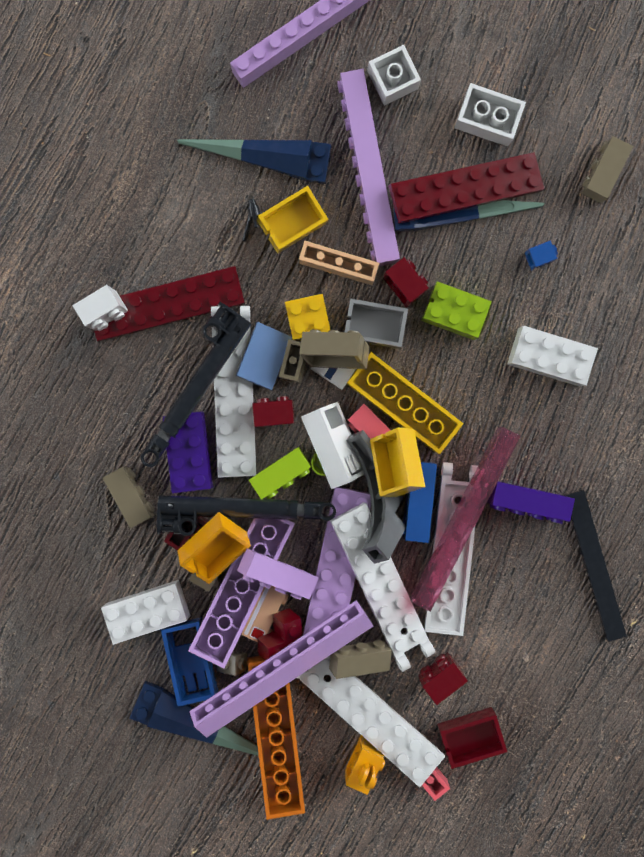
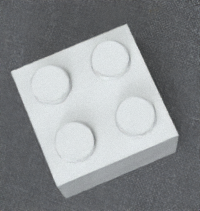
[367,45,421,106]
[72,285,128,331]

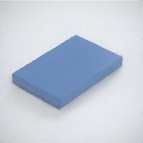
[236,322,292,390]

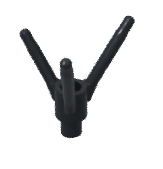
[242,199,262,242]

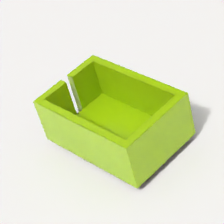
[421,281,492,340]
[249,447,311,500]

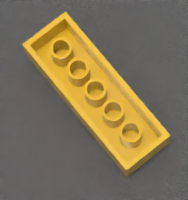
[347,352,464,454]

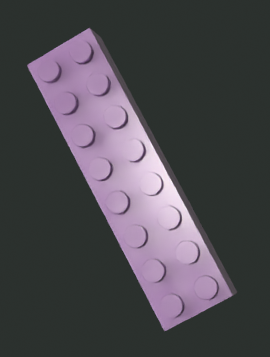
[303,486,371,635]
[188,518,295,668]

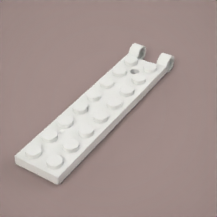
[211,306,256,478]
[424,462,482,636]
[330,502,435,672]
[297,656,445,787]

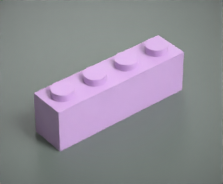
[237,548,319,600]

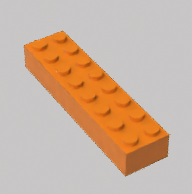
[247,656,305,820]

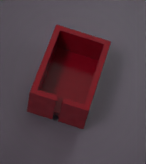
[437,707,508,769]

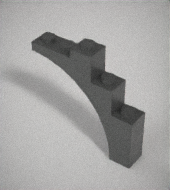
[346,430,406,564]

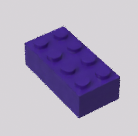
[162,411,213,493]
[485,480,575,524]

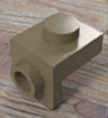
[217,652,248,676]

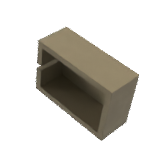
[299,329,370,369]

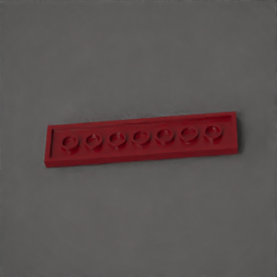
[389,152,544,224]
[94,266,245,342]

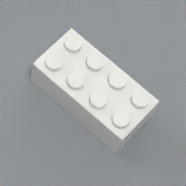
[507,326,598,387]
[101,580,190,645]

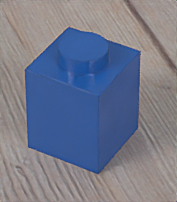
[525,240,558,270]

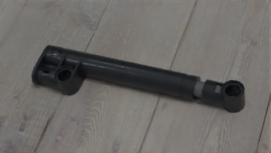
[140,302,251,467]
[157,495,336,536]

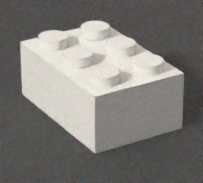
[454,83,526,147]

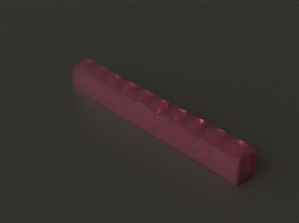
[411,427,521,612]

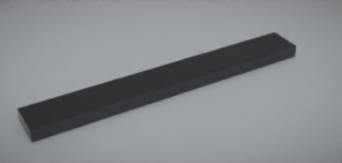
[564,490,627,642]

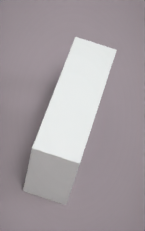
[301,402,364,489]

